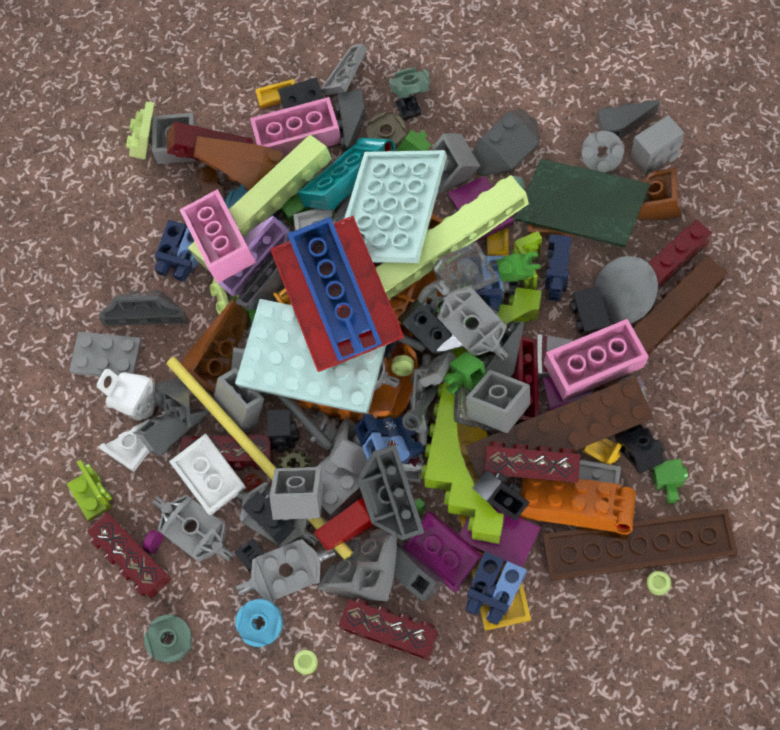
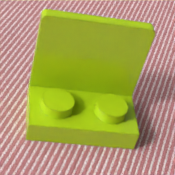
[512,231,542,290]
[67,460,113,522]

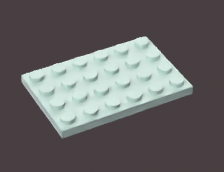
[344,150,447,263]
[235,299,386,414]

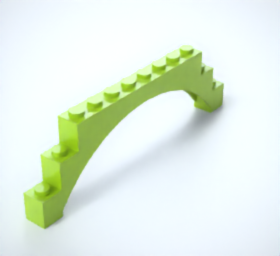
[421,287,542,544]

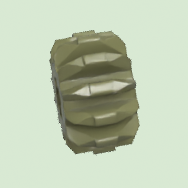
[275,448,314,468]

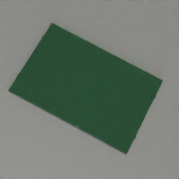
[515,159,650,247]

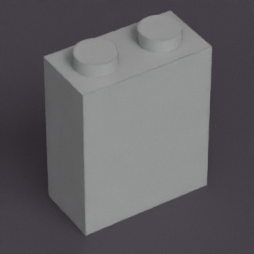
[213,368,264,434]

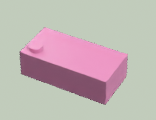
[250,97,341,159]
[180,189,257,283]
[544,319,649,401]

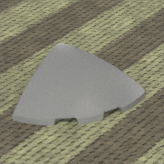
[318,528,397,601]

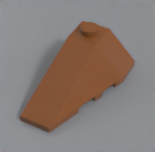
[194,136,283,191]
[594,168,682,220]
[181,300,249,394]

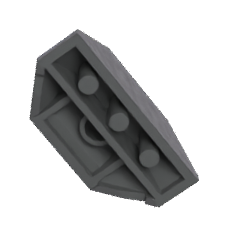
[472,109,539,176]
[236,239,290,310]
[99,291,188,326]
[357,444,424,540]

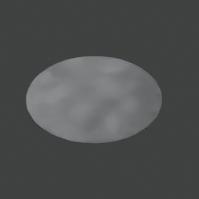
[594,256,658,324]

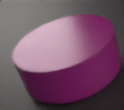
[143,530,163,554]

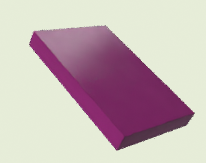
[448,176,514,242]
[459,504,541,567]
[403,511,483,592]

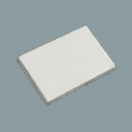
[169,434,247,516]

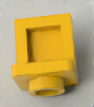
[582,438,622,465]

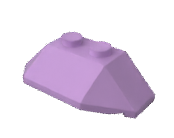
[218,216,289,296]

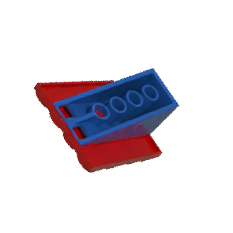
[270,216,404,372]

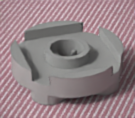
[581,130,624,173]

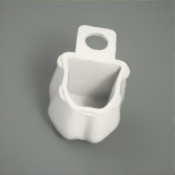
[97,369,157,421]

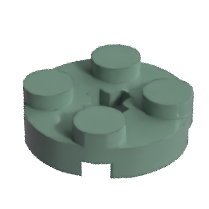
[389,68,431,98]
[144,615,192,663]

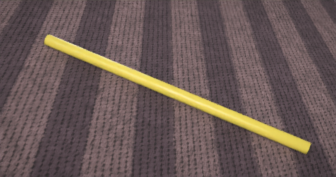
[166,357,354,560]

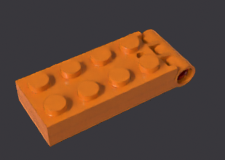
[519,478,636,535]

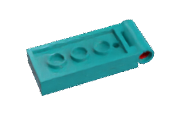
[297,137,395,210]

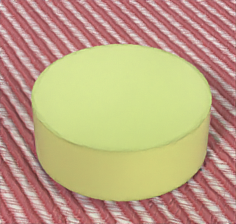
[391,355,414,376]
[647,571,671,595]
[294,650,318,675]

